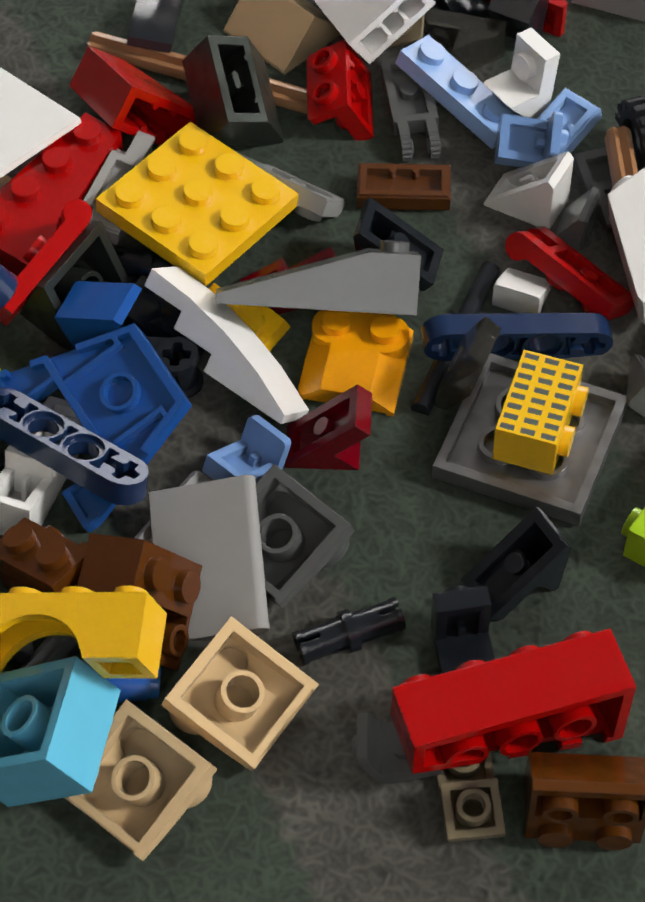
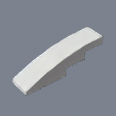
[144,266,309,424]

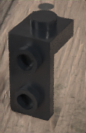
[431,586,495,674]

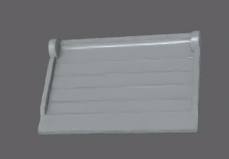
[149,475,270,641]

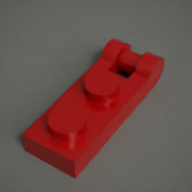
[0,199,92,327]
[505,227,634,320]

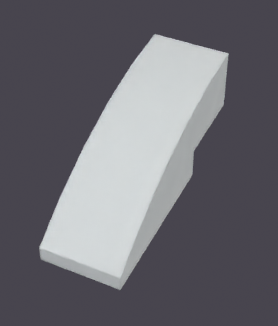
[0,396,83,535]

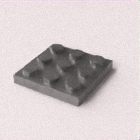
[432,352,627,526]

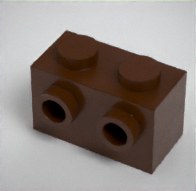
[0,517,87,593]

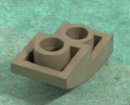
[436,751,506,843]

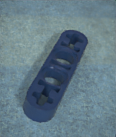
[421,313,613,361]
[0,388,149,506]

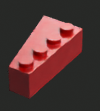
[0,112,124,276]
[390,628,637,774]

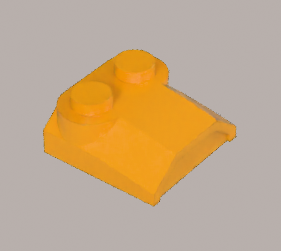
[297,310,414,417]

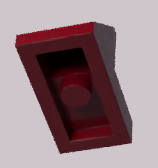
[284,384,372,470]

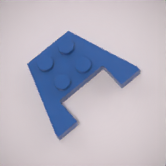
[0,323,192,533]

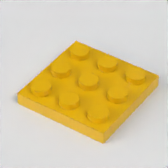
[96,122,299,287]

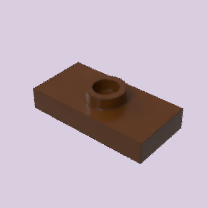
[357,163,451,210]

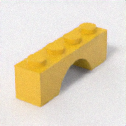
[0,586,167,679]

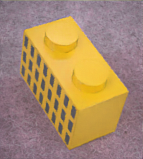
[492,350,589,475]

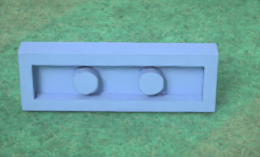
[395,35,522,149]

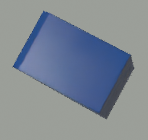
[55,281,142,349]

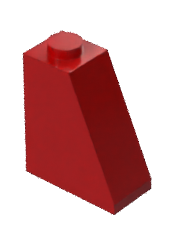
[69,46,197,146]

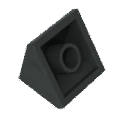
[20,220,131,351]

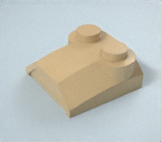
[161,616,319,772]
[64,699,217,861]

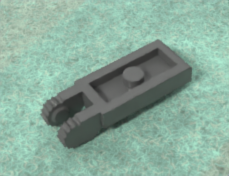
[380,59,441,162]

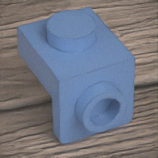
[494,112,569,168]
[202,415,292,484]

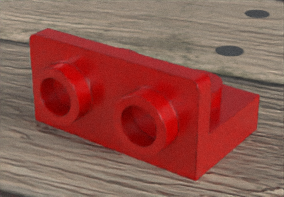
[307,40,374,141]

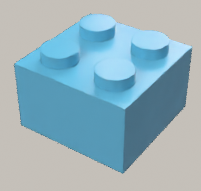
[0,656,121,807]

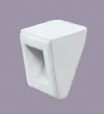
[492,268,552,313]

